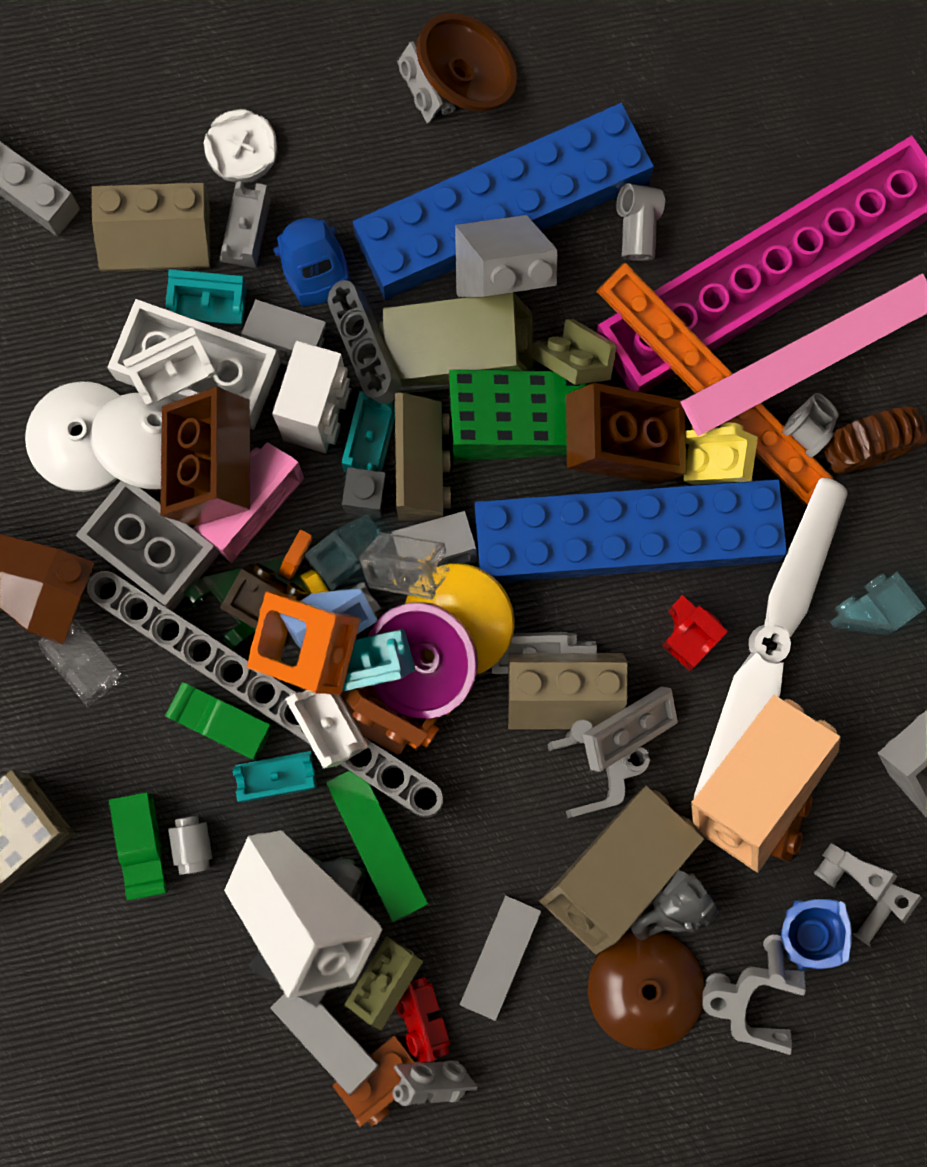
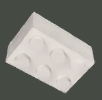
[272,341,352,454]

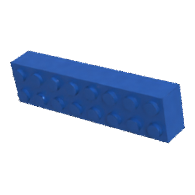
[352,103,654,300]
[474,479,787,583]

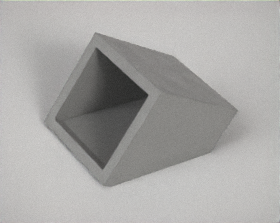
[455,215,557,297]

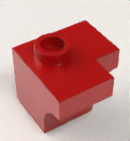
[662,595,728,671]

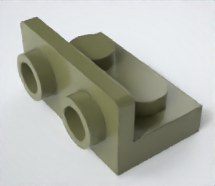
[530,319,616,385]
[345,936,423,1030]

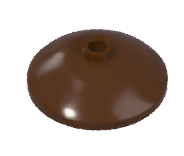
[416,13,517,112]
[587,932,705,1050]

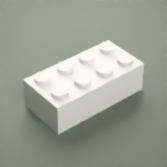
[107,299,281,430]

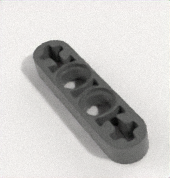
[327,280,401,404]

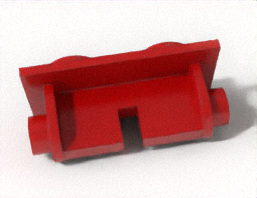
[396,976,451,1062]

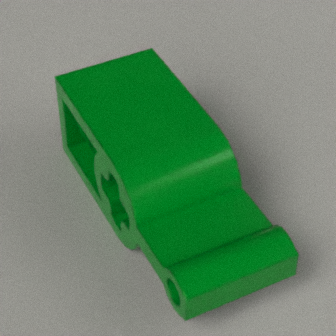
[165,682,273,761]
[109,793,167,901]

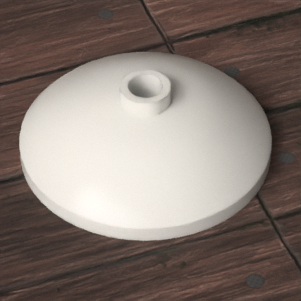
[25,382,120,492]
[91,393,174,489]

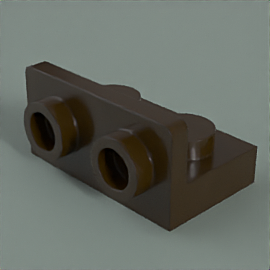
[220,563,309,647]

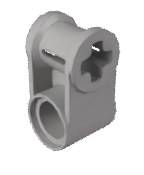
[782,393,839,458]

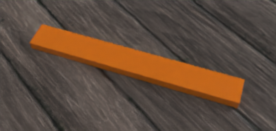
[596,263,833,505]

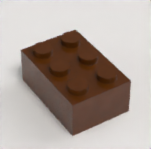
[566,383,686,484]
[160,387,250,526]

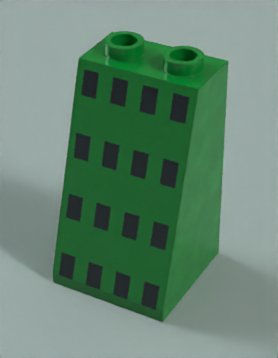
[449,369,589,462]

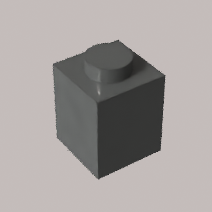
[342,468,387,518]

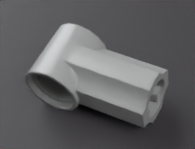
[616,183,665,261]

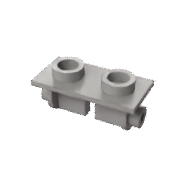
[398,41,455,124]
[393,1061,478,1106]

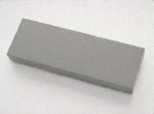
[583,686,678,772]
[459,895,541,1021]
[270,993,380,1096]

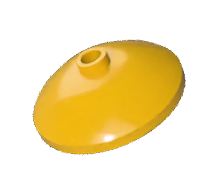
[405,563,515,675]

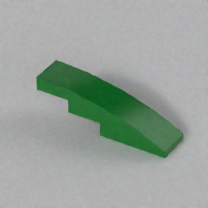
[326,765,428,922]

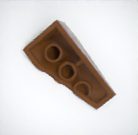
[0,534,94,645]

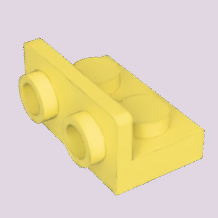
[683,422,758,485]

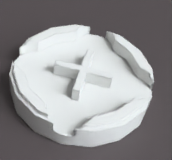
[204,109,278,183]

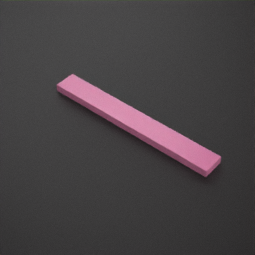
[680,274,927,436]

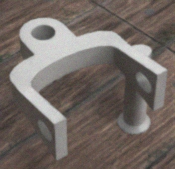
[547,720,650,818]
[814,843,923,947]
[703,935,806,1055]

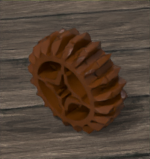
[824,406,927,474]

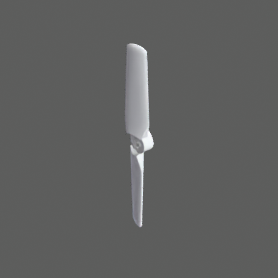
[694,478,848,798]

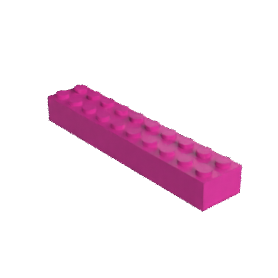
[597,135,927,393]

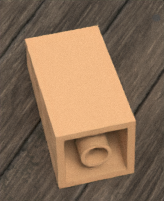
[691,695,841,873]

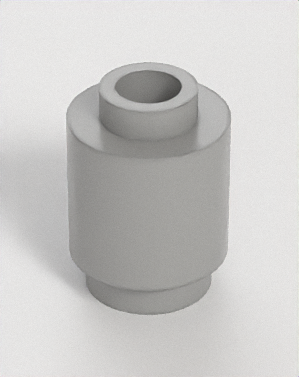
[168,816,213,874]

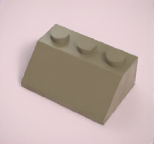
[92,183,210,272]
[395,393,451,521]
[508,653,627,729]

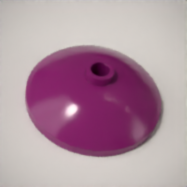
[368,602,478,719]

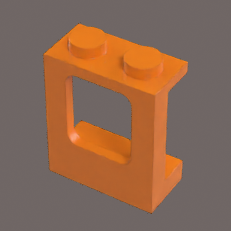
[247,592,361,695]

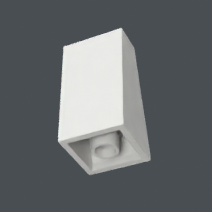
[224,831,382,999]

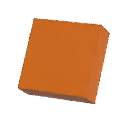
[278,529,313,580]

